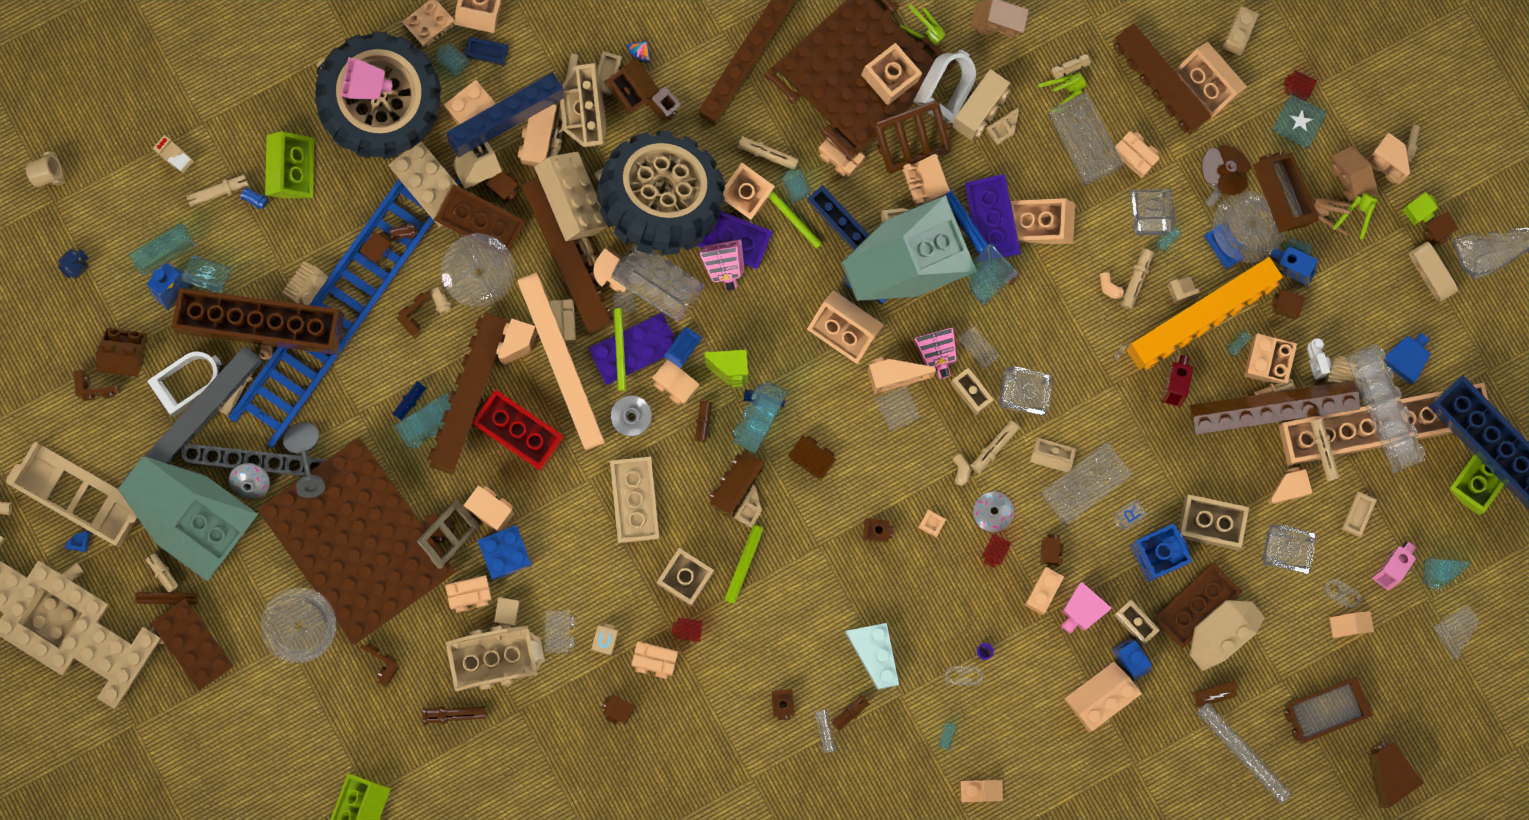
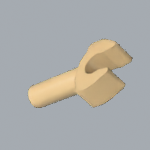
[1406,125,1420,162]

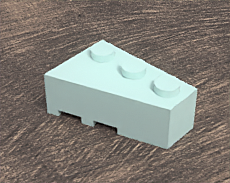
[845,623,899,690]

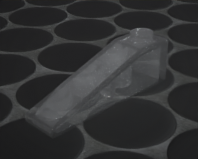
[1453,228,1529,279]

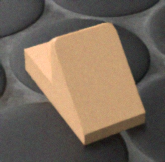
[960,780,1003,802]

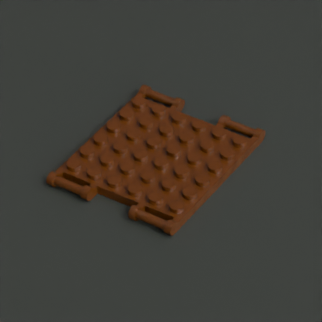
[764,0,957,162]

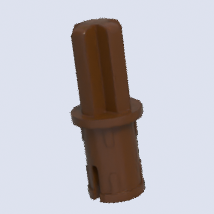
[695,401,713,443]
[832,695,870,731]

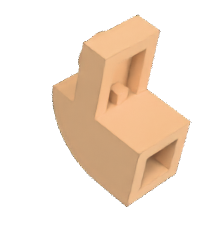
[594,246,631,293]

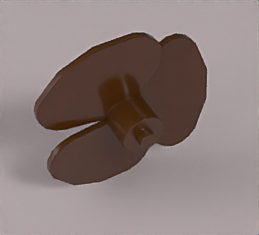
[1201,145,1251,196]

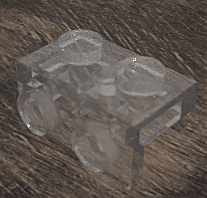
[545,610,575,653]

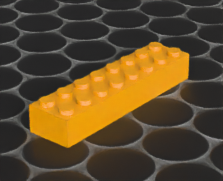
[1126,257,1283,370]

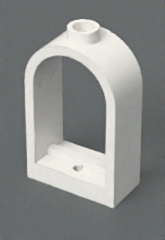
[913,50,976,123]
[147,352,222,417]

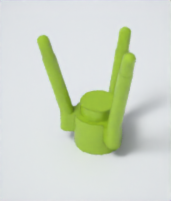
[900,4,946,45]
[1038,73,1086,117]
[1333,193,1379,239]

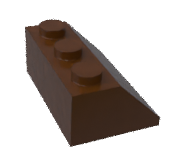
[709,452,765,519]

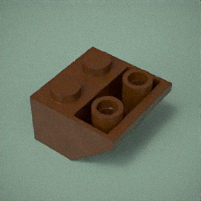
[603,58,660,115]
[96,328,147,377]

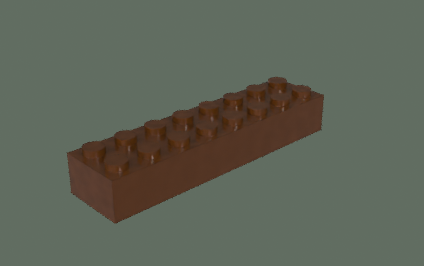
[172,288,345,355]

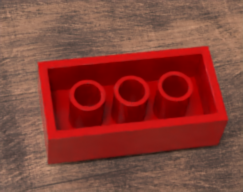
[472,389,565,472]

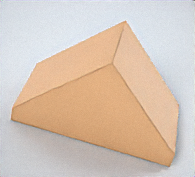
[1329,611,1374,638]

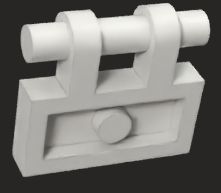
[1307,338,1331,380]

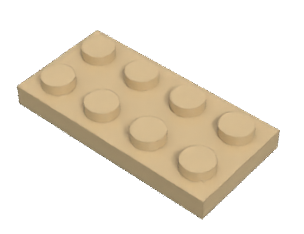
[388,141,459,228]
[610,457,660,544]

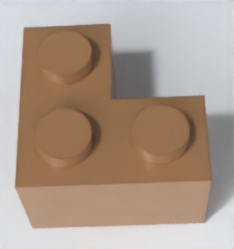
[970,0,1029,37]
[1330,146,1379,207]

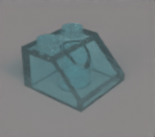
[968,244,1018,306]

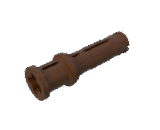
[422,706,486,726]

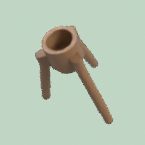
[1314,198,1357,235]

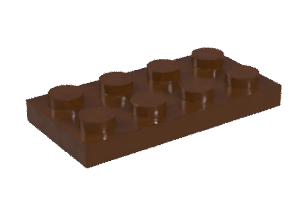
[433,184,525,257]
[1153,562,1242,649]
[150,598,234,691]

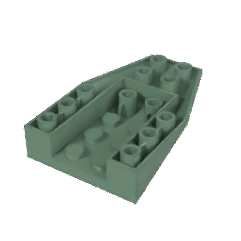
[841,195,977,301]
[118,456,258,581]

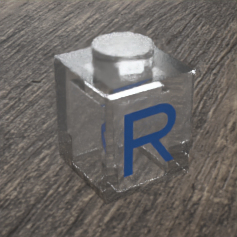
[1113,499,1148,531]

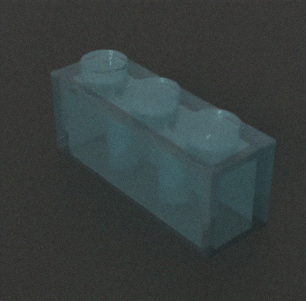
[128,223,196,276]
[394,393,451,449]

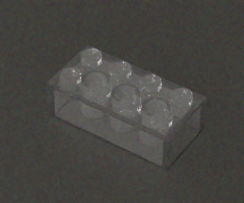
[1048,92,1124,186]
[611,244,705,322]
[1040,442,1133,527]

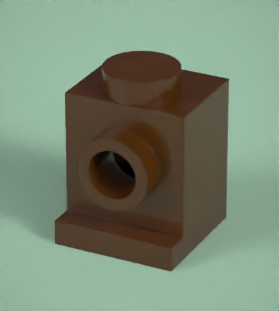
[645,86,681,121]
[863,518,894,543]
[1040,534,1064,566]
[771,689,794,721]

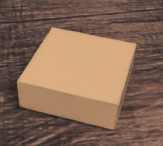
[918,509,946,538]

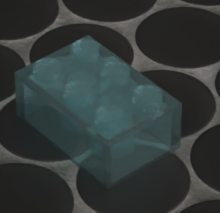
[733,381,788,453]

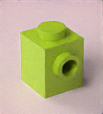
[1403,192,1438,226]

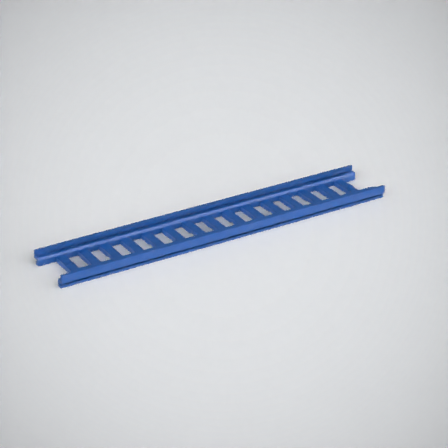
[228,177,462,448]

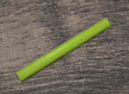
[769,191,823,249]
[614,308,626,391]

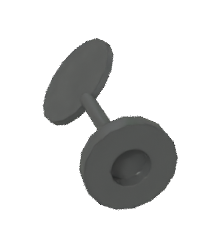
[283,423,326,498]

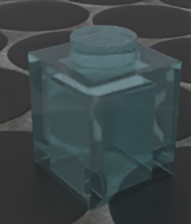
[436,42,469,78]
[782,169,811,203]

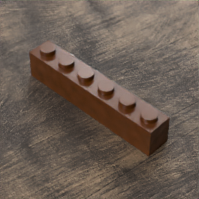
[1113,23,1211,135]

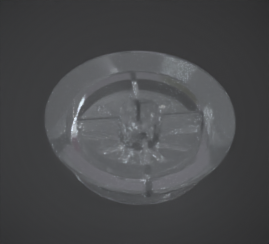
[1213,191,1285,263]
[441,234,515,307]
[261,588,336,663]

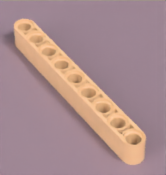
[517,272,605,451]

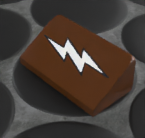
[1193,680,1237,708]

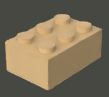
[952,69,1010,141]
[1178,494,1249,550]

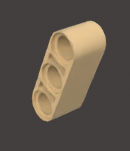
[1409,242,1458,302]

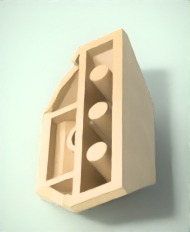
[560,63,607,147]
[1189,600,1265,671]

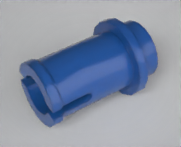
[240,187,268,210]

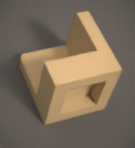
[1167,277,1200,304]

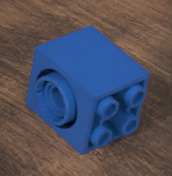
[1130,524,1192,583]

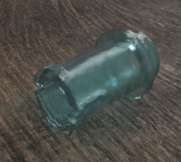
[1156,226,1182,252]
[1285,237,1313,255]
[1226,330,1252,357]
[937,722,958,750]

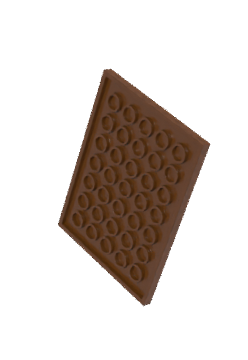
[257,437,456,645]

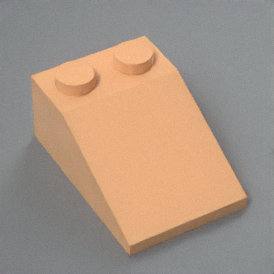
[454,0,502,33]
[1011,198,1075,244]
[868,358,936,394]

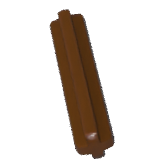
[135,592,198,604]

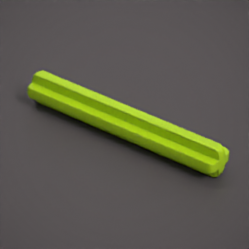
[725,525,763,604]

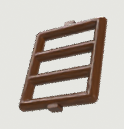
[874,100,951,174]

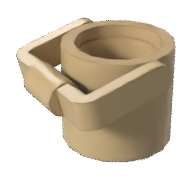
[26,151,66,188]

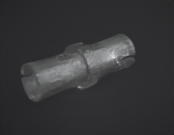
[815,710,837,753]

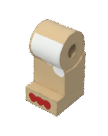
[152,135,194,174]

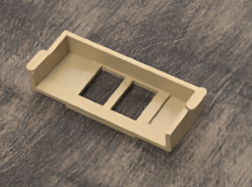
[6,442,138,548]

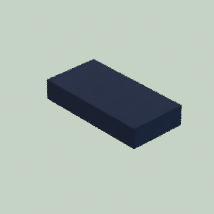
[464,37,509,66]

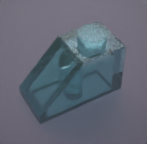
[1423,558,1470,590]

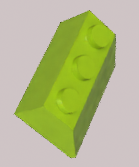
[265,131,314,198]
[705,350,748,388]
[1449,454,1504,515]
[330,773,391,820]

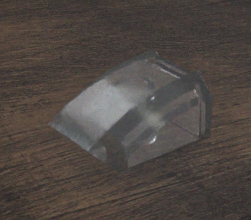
[1130,189,1176,237]
[998,367,1053,416]
[1262,524,1316,574]

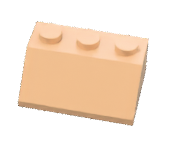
[1174,42,1247,119]
[807,290,884,364]
[1064,662,1142,732]

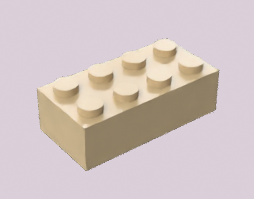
[534,152,608,241]

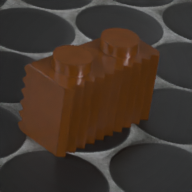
[788,435,836,481]

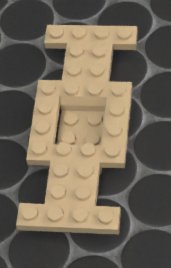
[0,536,161,709]

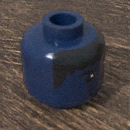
[58,248,89,279]

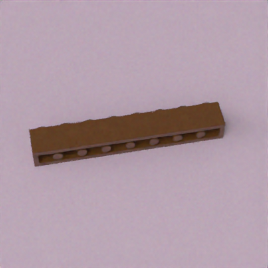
[699,0,799,126]
[521,178,613,336]
[427,312,508,475]
[1190,380,1360,435]

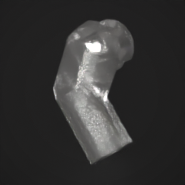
[1204,180,1222,208]

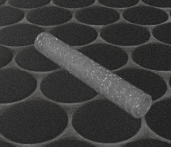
[1196,702,1292,804]

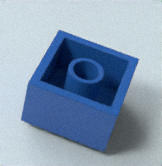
[477,525,532,581]

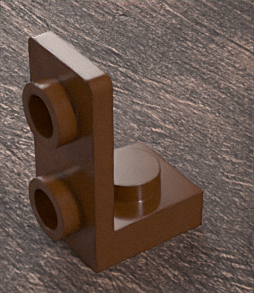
[397,291,432,339]
[73,370,121,401]
[360,643,400,687]

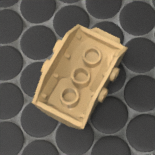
[445,626,545,692]

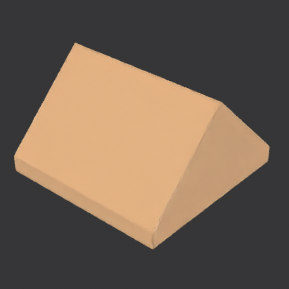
[723,163,775,220]

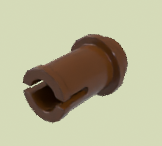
[390,223,417,241]

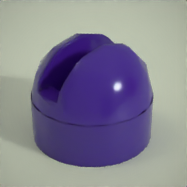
[977,643,994,660]

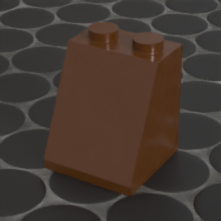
[1368,741,1423,808]

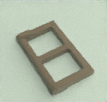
[417,499,480,569]

